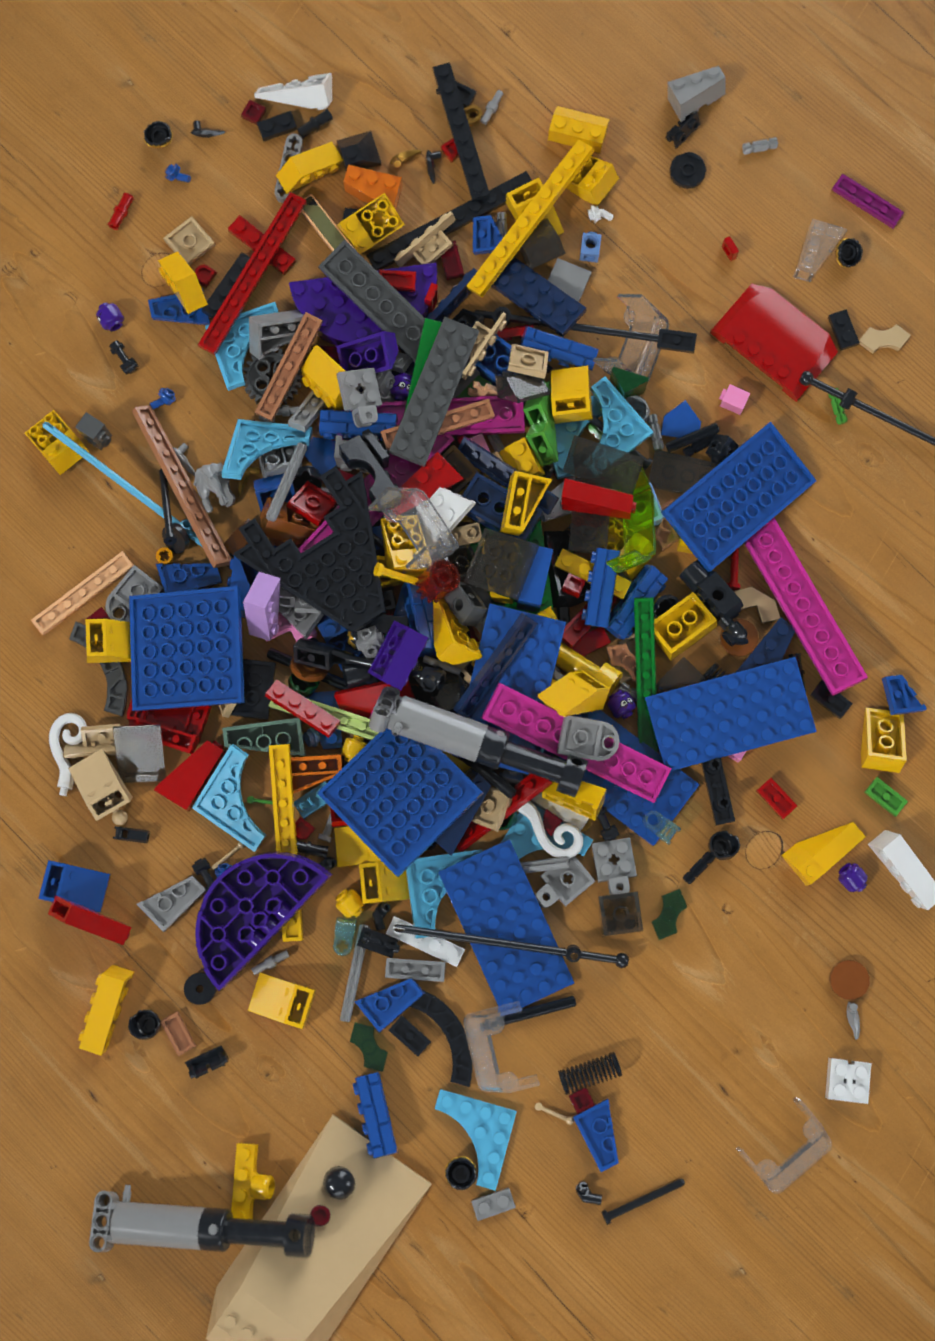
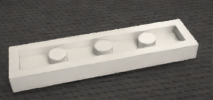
[386,916,465,967]

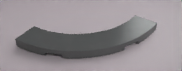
[69,621,128,717]

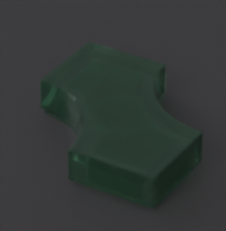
[651,889,687,940]
[350,1022,388,1072]

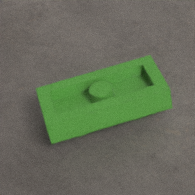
[864,777,908,817]

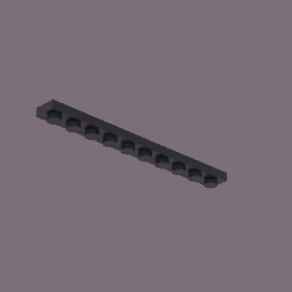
[366,171,532,271]

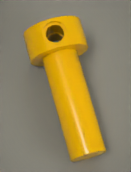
[556,642,623,701]

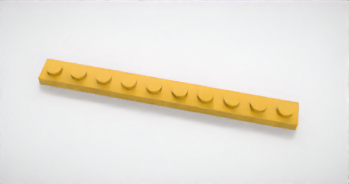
[466,139,594,298]
[269,744,304,942]

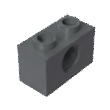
[75,412,112,450]
[444,582,488,626]

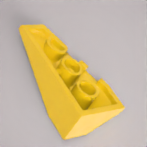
[433,592,482,665]
[781,822,866,886]

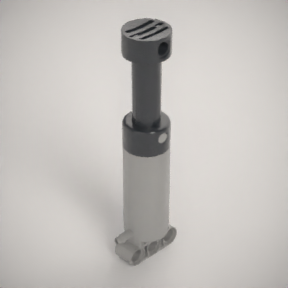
[369,686,588,797]
[89,1185,315,1258]

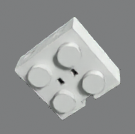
[825,1058,871,1104]

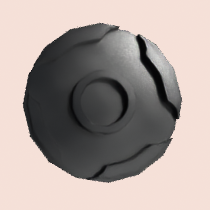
[669,152,706,189]

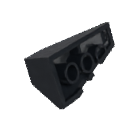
[544,531,591,608]

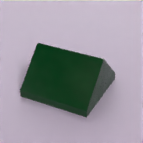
[609,367,649,399]

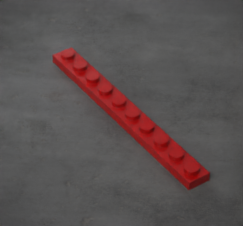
[198,192,307,355]

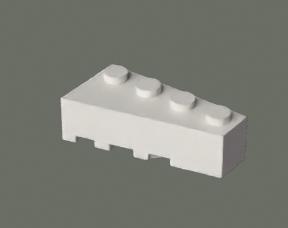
[868,830,935,910]

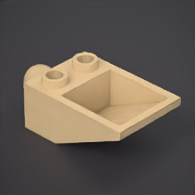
[68,748,133,825]

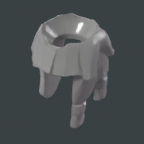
[193,462,236,513]

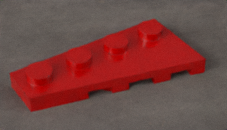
[387,452,464,517]

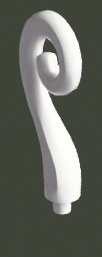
[49,713,87,797]
[517,801,583,859]

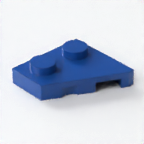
[473,215,503,255]
[882,675,927,716]

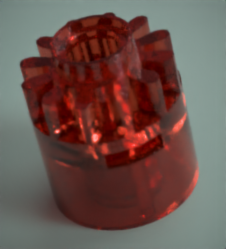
[415,560,460,603]

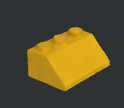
[548,106,610,154]
[301,345,345,411]
[654,592,717,661]

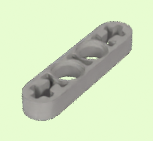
[275,133,303,203]

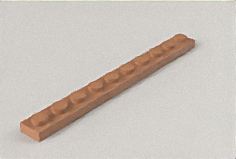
[132,405,231,568]

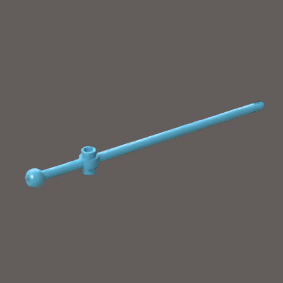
[43,422,203,548]

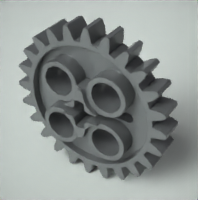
[243,349,302,405]

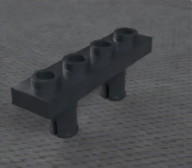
[701,758,735,826]

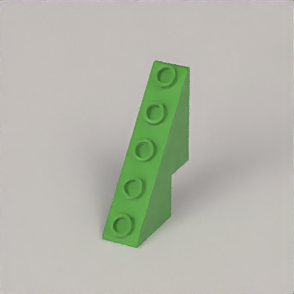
[523,381,558,466]

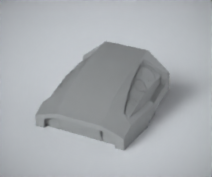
[259,445,302,478]

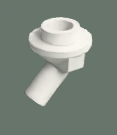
[588,205,614,223]

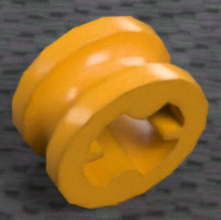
[156,547,174,564]

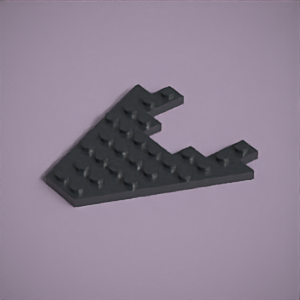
[233,466,386,633]

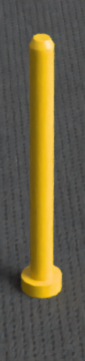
[373,562,451,595]

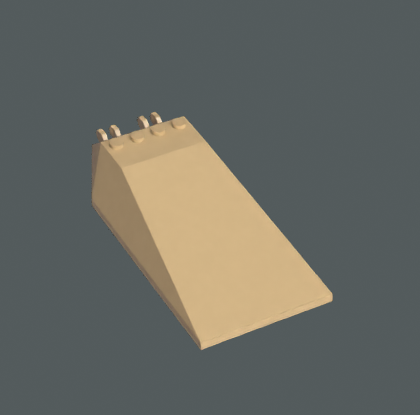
[206,1114,432,1341]

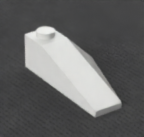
[254,73,332,110]

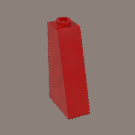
[562,479,637,519]
[154,740,226,812]
[48,896,132,946]

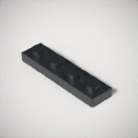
[202,252,250,318]

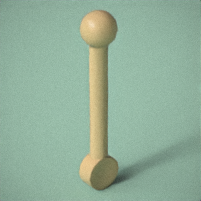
[211,842,245,870]
[535,1103,574,1125]

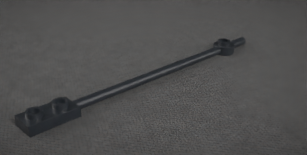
[474,307,697,354]

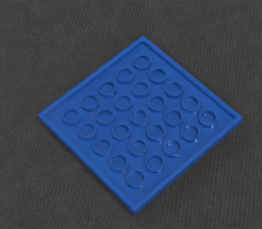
[129,586,244,711]
[317,728,484,877]

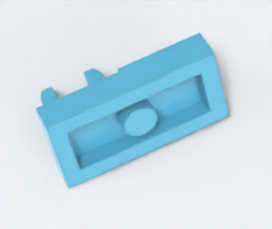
[294,781,327,819]

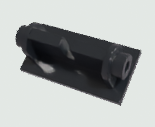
[665,111,701,149]
[357,927,400,958]
[185,1045,229,1079]

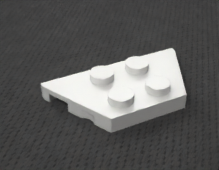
[416,487,476,554]

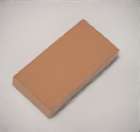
[161,1011,196,1056]

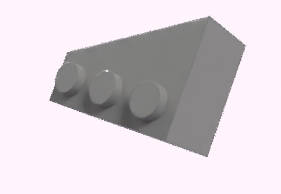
[667,66,726,122]

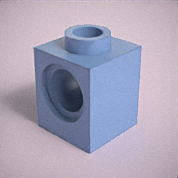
[579,231,601,263]

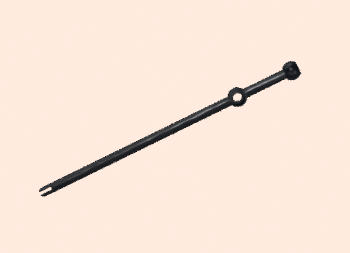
[799,371,935,446]
[394,924,629,968]

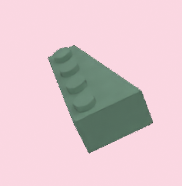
[222,718,306,756]

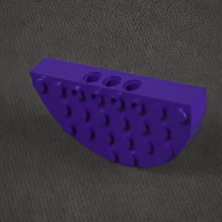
[289,263,437,346]
[195,852,332,991]

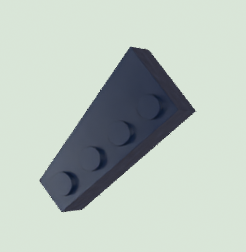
[735,617,795,673]
[435,767,491,856]

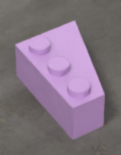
[243,572,280,641]

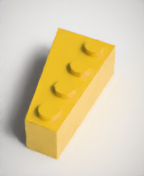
[78,965,135,1056]

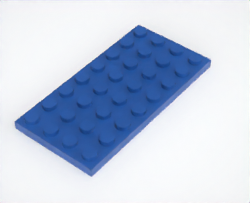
[661,422,817,572]
[452,603,566,774]
[645,657,817,771]
[535,710,700,846]
[438,839,574,1015]

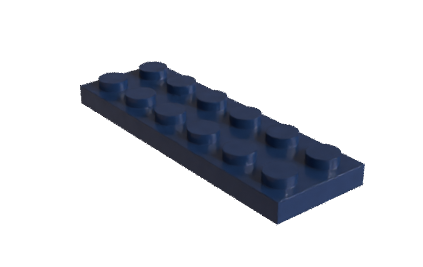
[491,257,586,337]

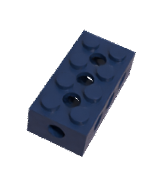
[462,472,543,548]

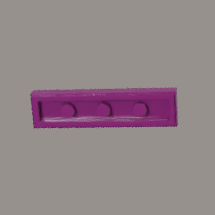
[832,173,904,229]

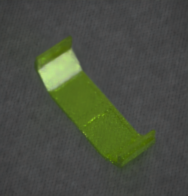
[603,460,656,574]

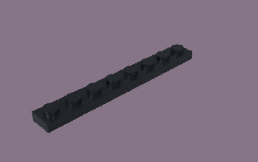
[432,62,490,202]

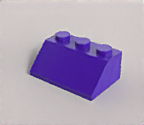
[336,331,399,374]
[367,620,428,690]

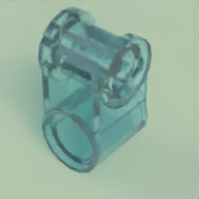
[643,811,681,845]
[333,917,357,956]

